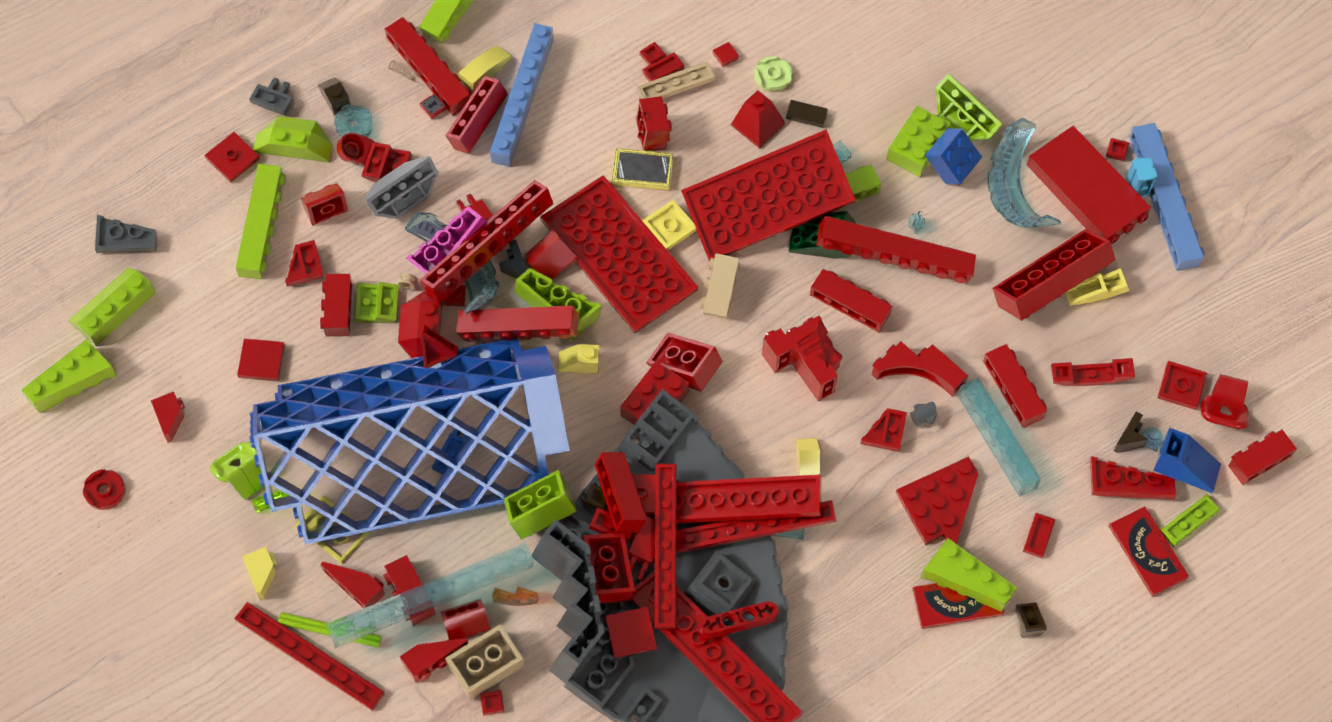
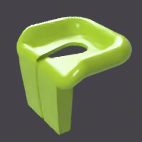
[210,442,264,500]

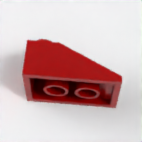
[646,333,723,392]

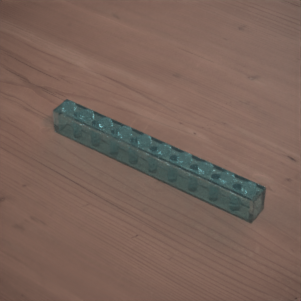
[326,543,534,648]

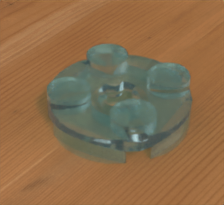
[334,105,373,138]

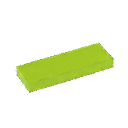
[1160,494,1221,547]

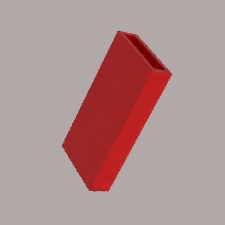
[1027,125,1151,245]

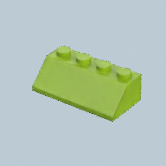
[68,268,155,346]

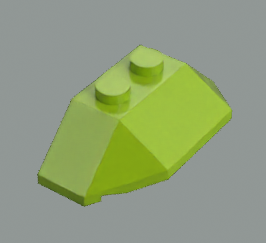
[935,74,1003,141]
[253,116,333,163]

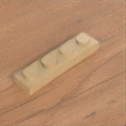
[637,61,715,99]

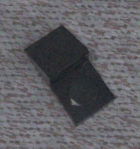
[499,239,527,279]

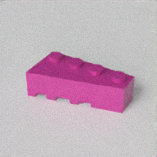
[406,206,487,274]

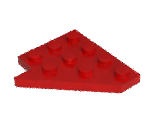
[896,456,979,545]

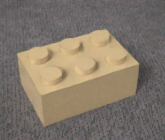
[445,624,524,700]

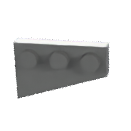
[95,215,157,253]

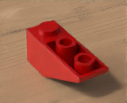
[400,638,468,683]

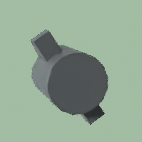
[910,402,937,427]

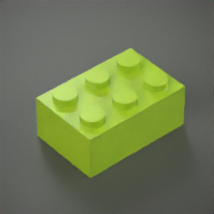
[886,106,951,177]
[504,470,577,540]

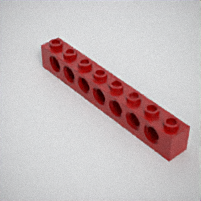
[420,180,554,304]

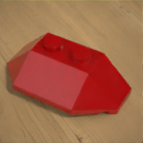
[398,292,443,358]

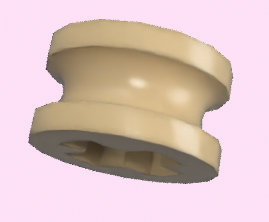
[398,273,418,290]

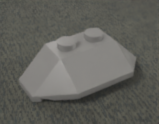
[365,156,439,219]

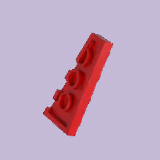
[1090,456,1176,500]

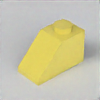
[558,344,599,373]
[242,547,277,600]

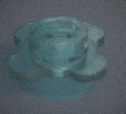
[909,211,925,234]

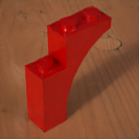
[871,341,968,396]

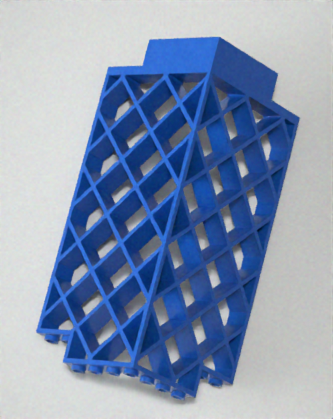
[250,338,570,545]

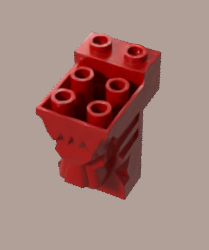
[762,315,843,401]

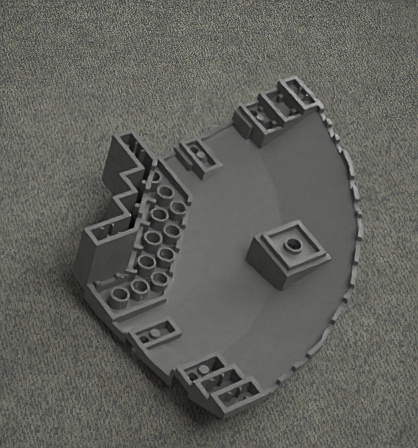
[530,389,788,722]

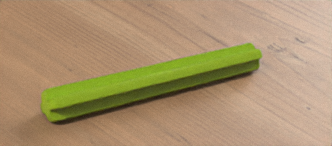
[278,612,381,647]

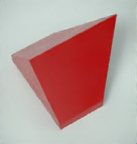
[421,325,458,369]

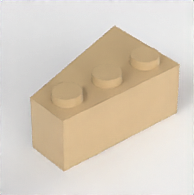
[700,253,740,319]

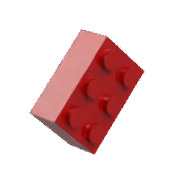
[620,361,689,425]
[582,533,635,603]

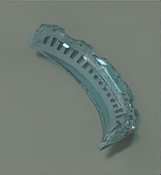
[988,118,1061,228]
[405,212,499,314]

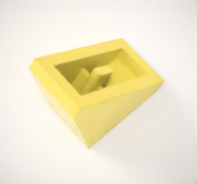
[796,438,820,475]

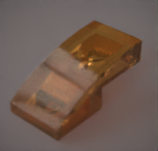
[492,587,539,606]

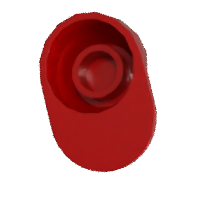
[337,133,375,165]

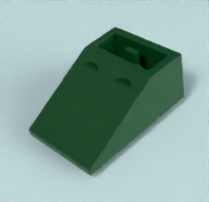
[788,211,856,258]

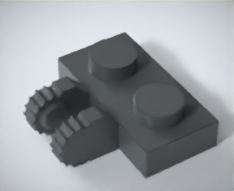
[249,78,293,116]

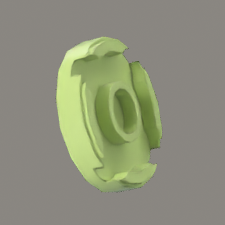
[754,56,793,92]

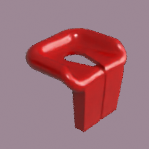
[1200,374,1249,429]

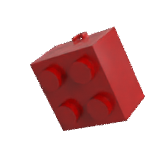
[636,96,672,151]

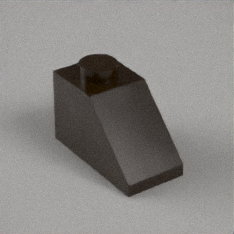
[318,77,351,116]

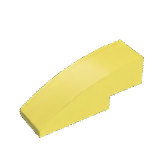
[458,46,512,91]
[1065,268,1129,306]

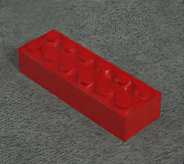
[992,229,1116,321]

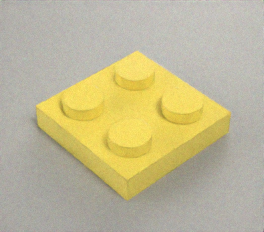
[642,200,697,250]

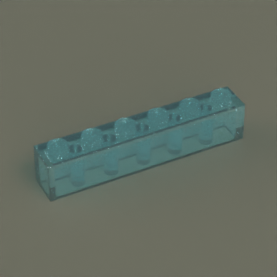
[958,378,1041,497]

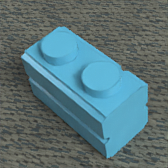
[1125,157,1157,197]

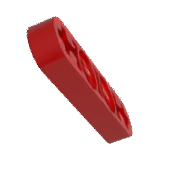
[699,601,778,639]

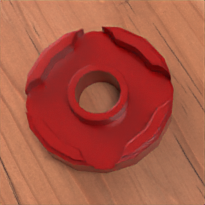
[83,469,125,510]

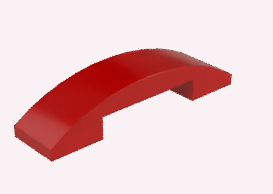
[1051,358,1135,386]

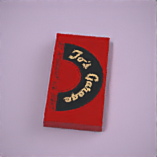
[1108,506,1189,597]
[912,583,1005,629]

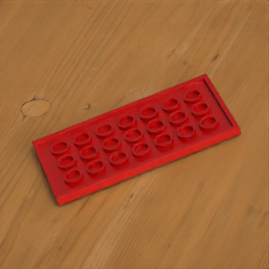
[681,129,856,262]
[540,175,698,333]

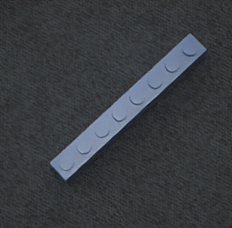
[490,23,554,167]
[1129,123,1204,271]

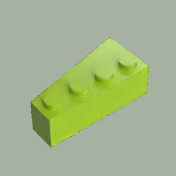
[920,538,1017,612]

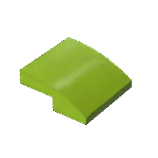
[354,282,399,323]

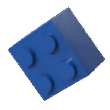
[925,129,982,184]

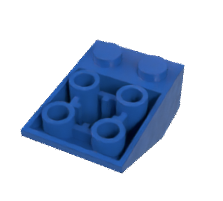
[1153,427,1221,493]

